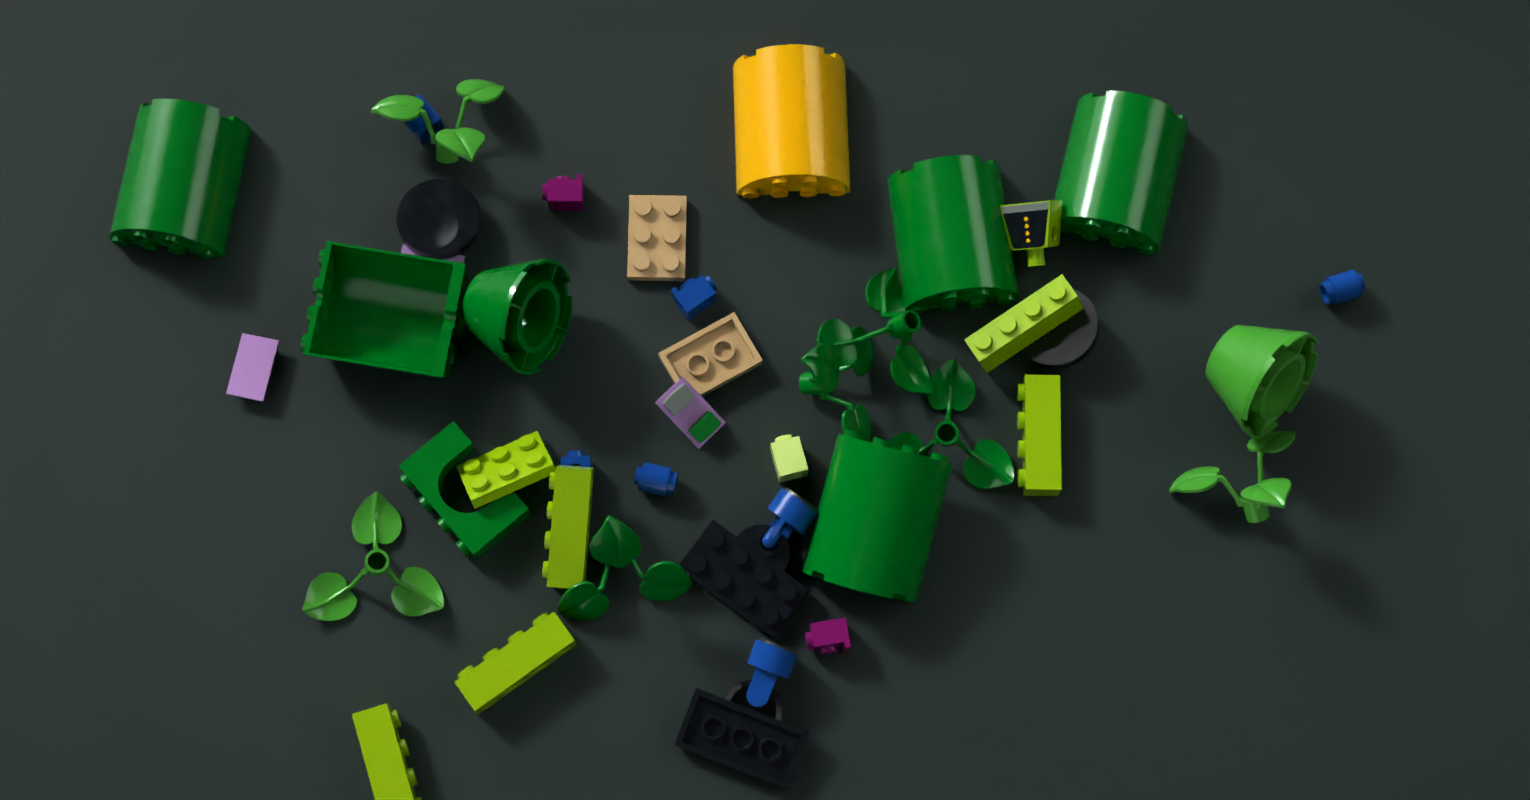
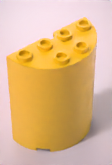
[733,44,851,199]

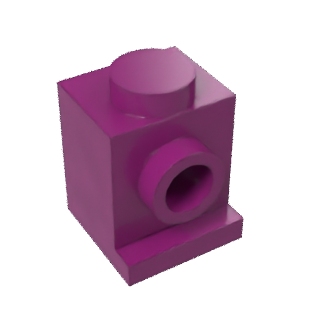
[542,174,584,211]
[805,617,851,655]

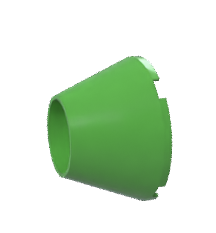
[1205,325,1319,439]

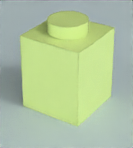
[770,434,808,483]

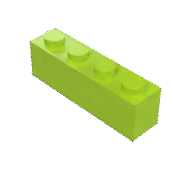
[964,274,1084,373]
[1017,374,1062,496]
[542,465,594,589]
[454,612,577,715]
[352,703,422,800]

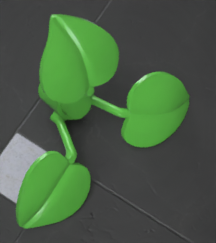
[371,79,504,164]
[1169,431,1296,523]
[302,491,444,622]

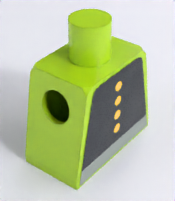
[1000,199,1062,267]

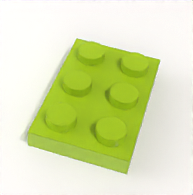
[456,431,555,509]

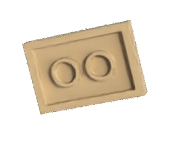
[627,195,687,281]
[658,312,763,397]

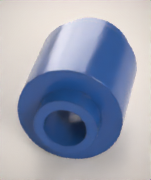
[1319,269,1365,305]
[633,462,679,497]

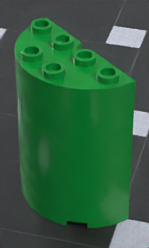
[1054,91,1189,255]
[109,98,252,259]
[887,155,1019,314]
[300,241,468,379]
[802,429,953,603]

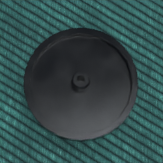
[396,179,481,259]
[1021,288,1100,369]

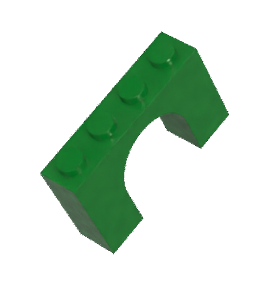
[398,421,531,560]

